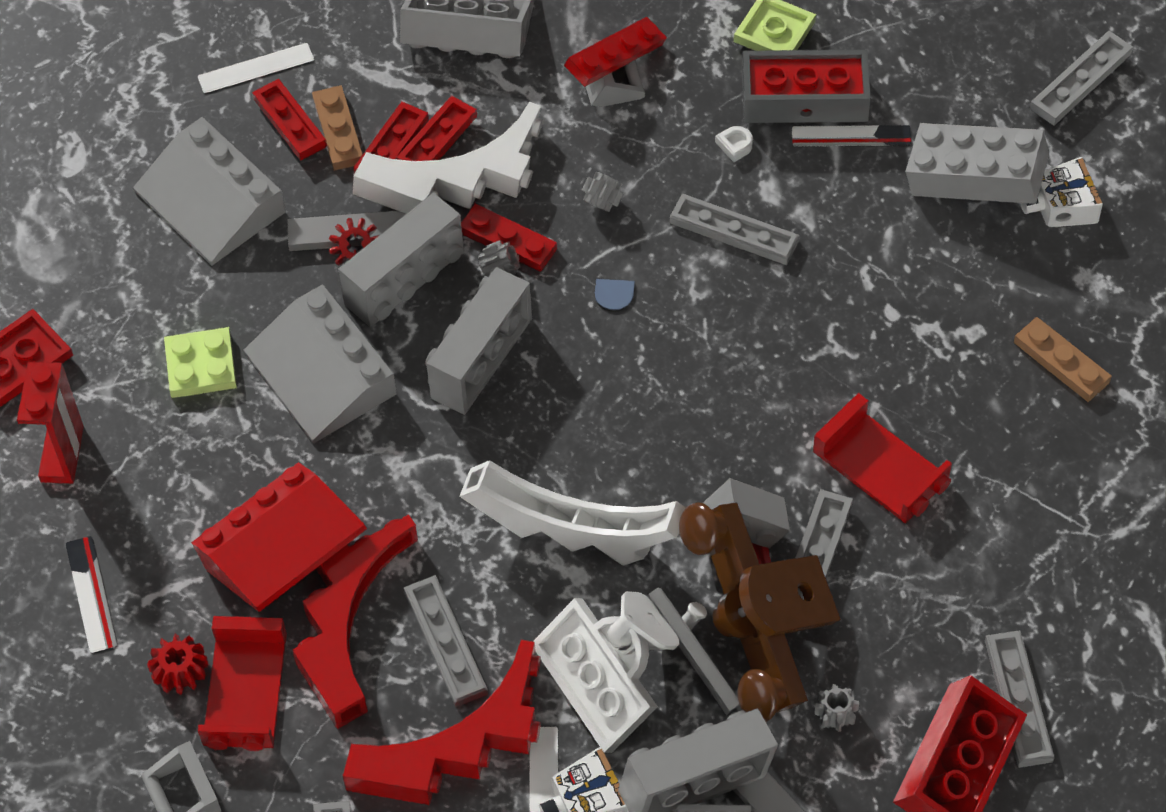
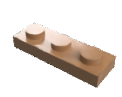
[312,85,363,171]
[1014,317,1112,402]

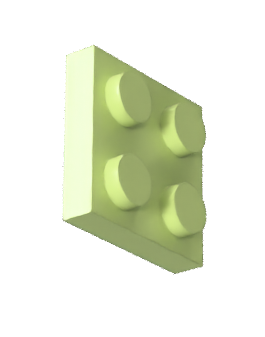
[734,0,816,51]
[164,327,237,398]

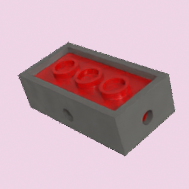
[742,50,871,123]

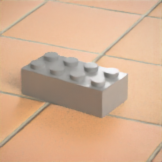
[905,123,1049,204]
[338,192,464,328]
[425,267,532,415]
[618,708,778,812]

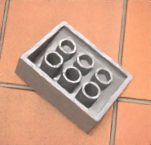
[400,0,535,58]
[133,117,286,266]
[244,284,397,444]

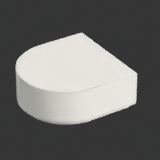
[715,126,753,162]

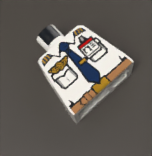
[1021,157,1103,227]
[539,747,629,812]

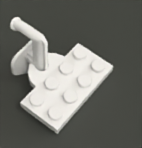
[533,591,707,753]

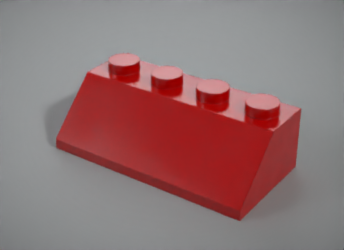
[893,675,1027,812]

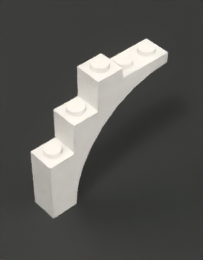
[353,102,543,214]
[459,461,686,566]

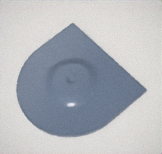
[595,279,635,310]

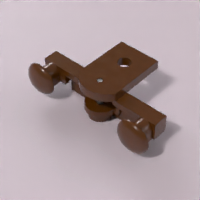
[679,502,841,722]

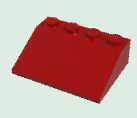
[191,462,367,612]

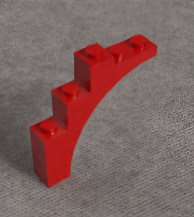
[292,514,418,729]
[343,640,541,805]

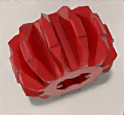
[329,218,380,266]
[147,633,209,695]

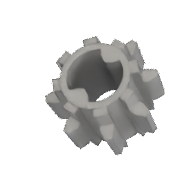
[582,172,623,212]
[478,240,520,277]
[814,684,859,732]

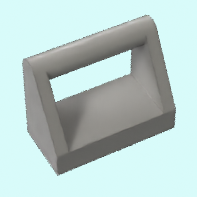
[584,38,645,107]
[141,741,222,812]

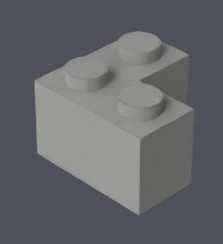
[703,478,790,555]

